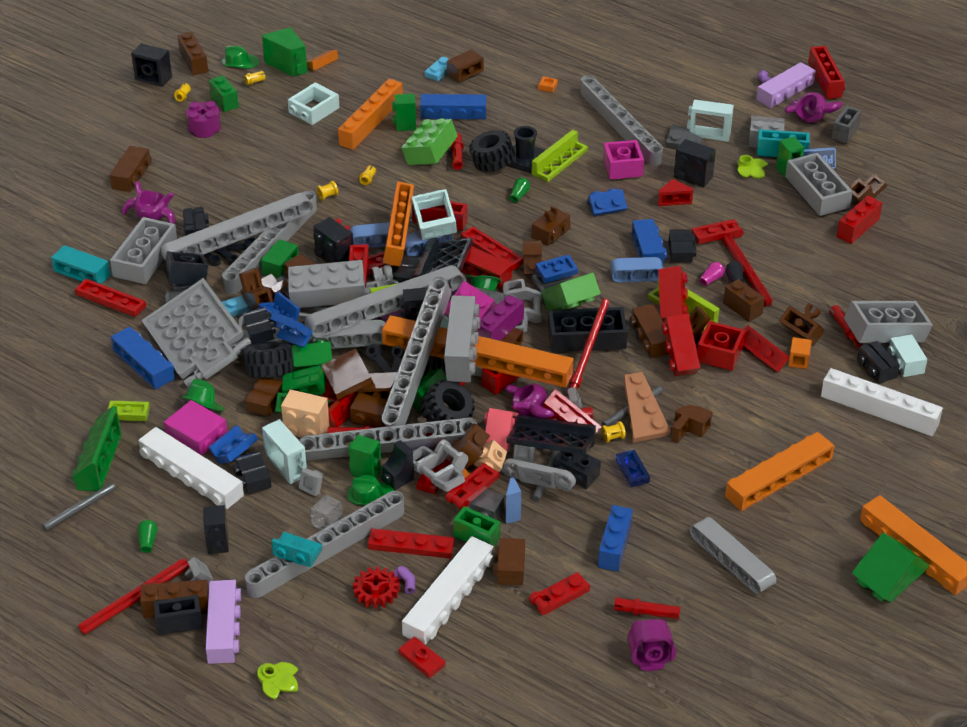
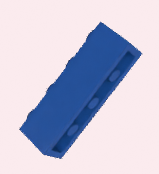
[420,94,486,119]
[111,327,175,390]

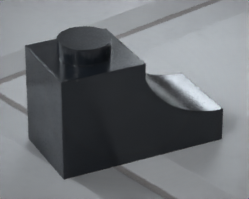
[381,440,414,491]

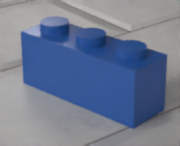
[631,219,667,266]
[598,505,633,572]

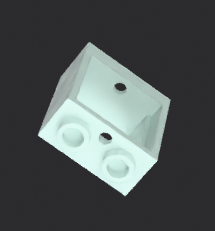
[288,82,339,125]
[687,100,734,142]
[412,189,457,240]
[262,419,307,484]

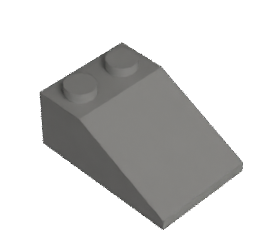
[748,115,785,148]

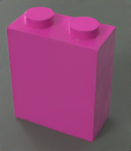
[164,400,228,456]

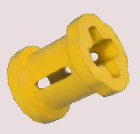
[316,181,339,201]
[601,421,626,443]

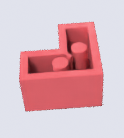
[484,408,519,452]

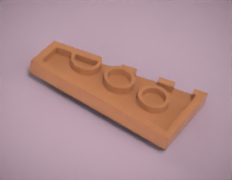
[623,372,671,443]

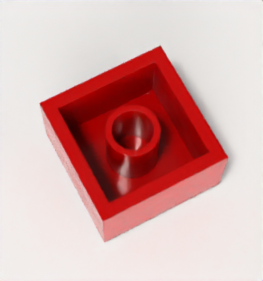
[697,321,745,371]

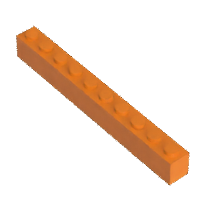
[382,315,574,388]

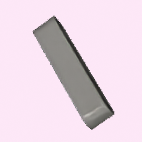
[689,516,776,594]

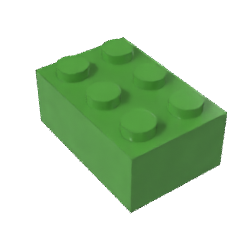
[402,118,458,165]
[541,272,601,311]

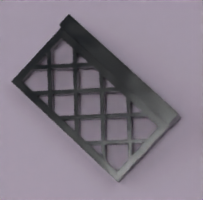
[413,237,473,278]
[506,414,596,455]

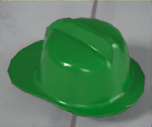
[222,46,259,69]
[464,275,502,291]
[181,379,225,411]
[347,474,394,506]

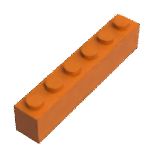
[338,79,403,150]
[383,181,414,266]
[725,432,835,511]
[860,495,967,595]

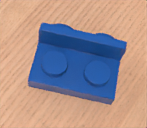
[535,255,578,283]
[270,312,313,348]
[208,425,259,464]

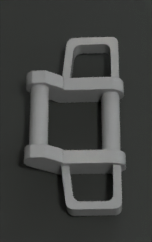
[503,279,543,333]
[413,440,468,491]

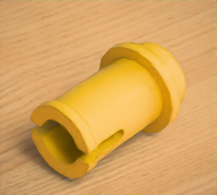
[244,71,265,86]
[174,83,191,102]
[359,165,376,185]

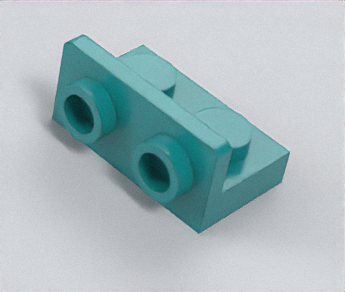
[271,532,323,568]

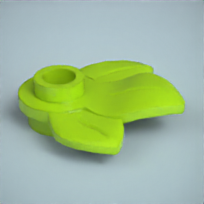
[737,155,768,178]
[257,662,298,700]

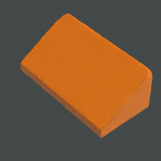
[307,50,338,71]

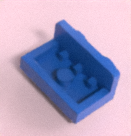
[586,188,627,216]
[258,292,300,326]

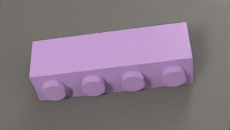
[756,62,816,108]
[206,580,241,664]

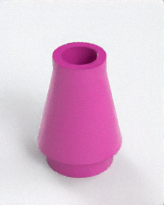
[699,262,725,287]

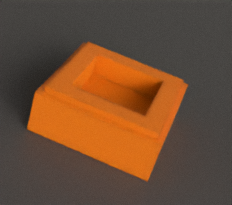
[538,76,558,93]

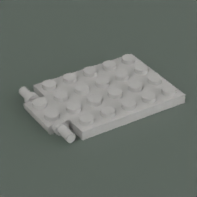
[142,278,251,387]

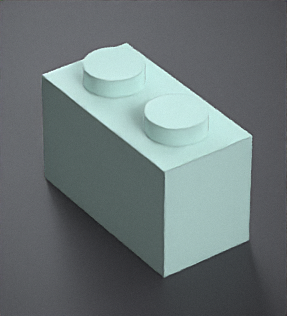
[887,334,927,377]

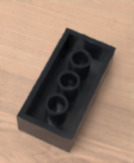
[548,307,628,352]

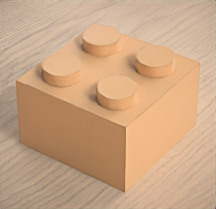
[281,390,330,438]

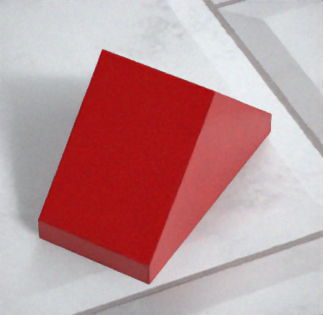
[658,179,694,206]

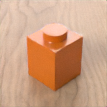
[788,337,812,369]

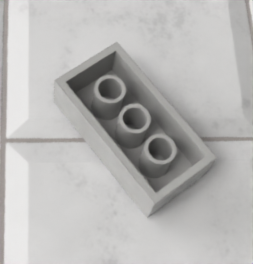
[785,153,853,216]
[110,217,177,284]
[288,260,366,308]
[444,296,480,382]
[844,301,933,343]

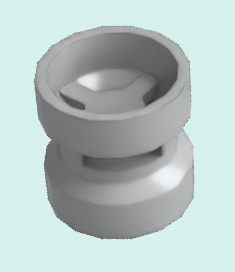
[371,265,393,282]

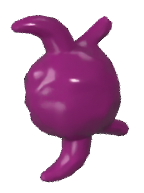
[785,92,843,123]
[122,181,175,224]
[505,383,554,418]

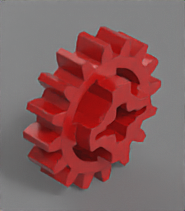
[353,566,400,609]

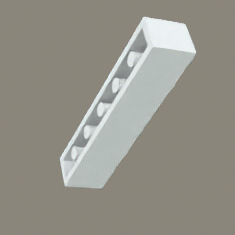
[821,368,943,437]
[138,427,244,510]
[402,537,495,645]

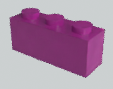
[476,295,524,341]

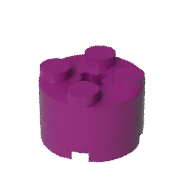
[186,101,221,138]
[627,619,676,671]

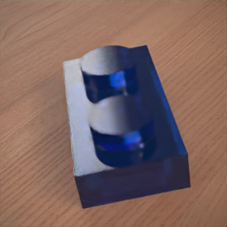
[616,449,650,487]

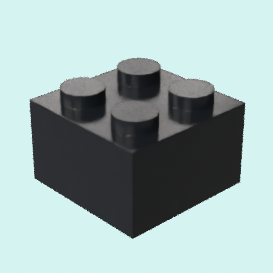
[131,43,172,87]
[674,139,716,187]
[313,217,354,263]
[164,251,208,286]

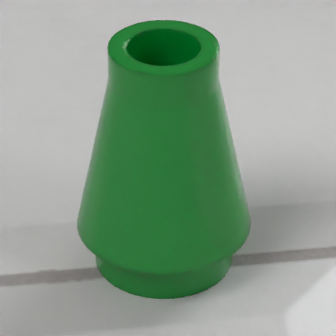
[509,178,530,203]
[137,520,158,553]

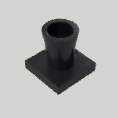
[506,126,545,174]

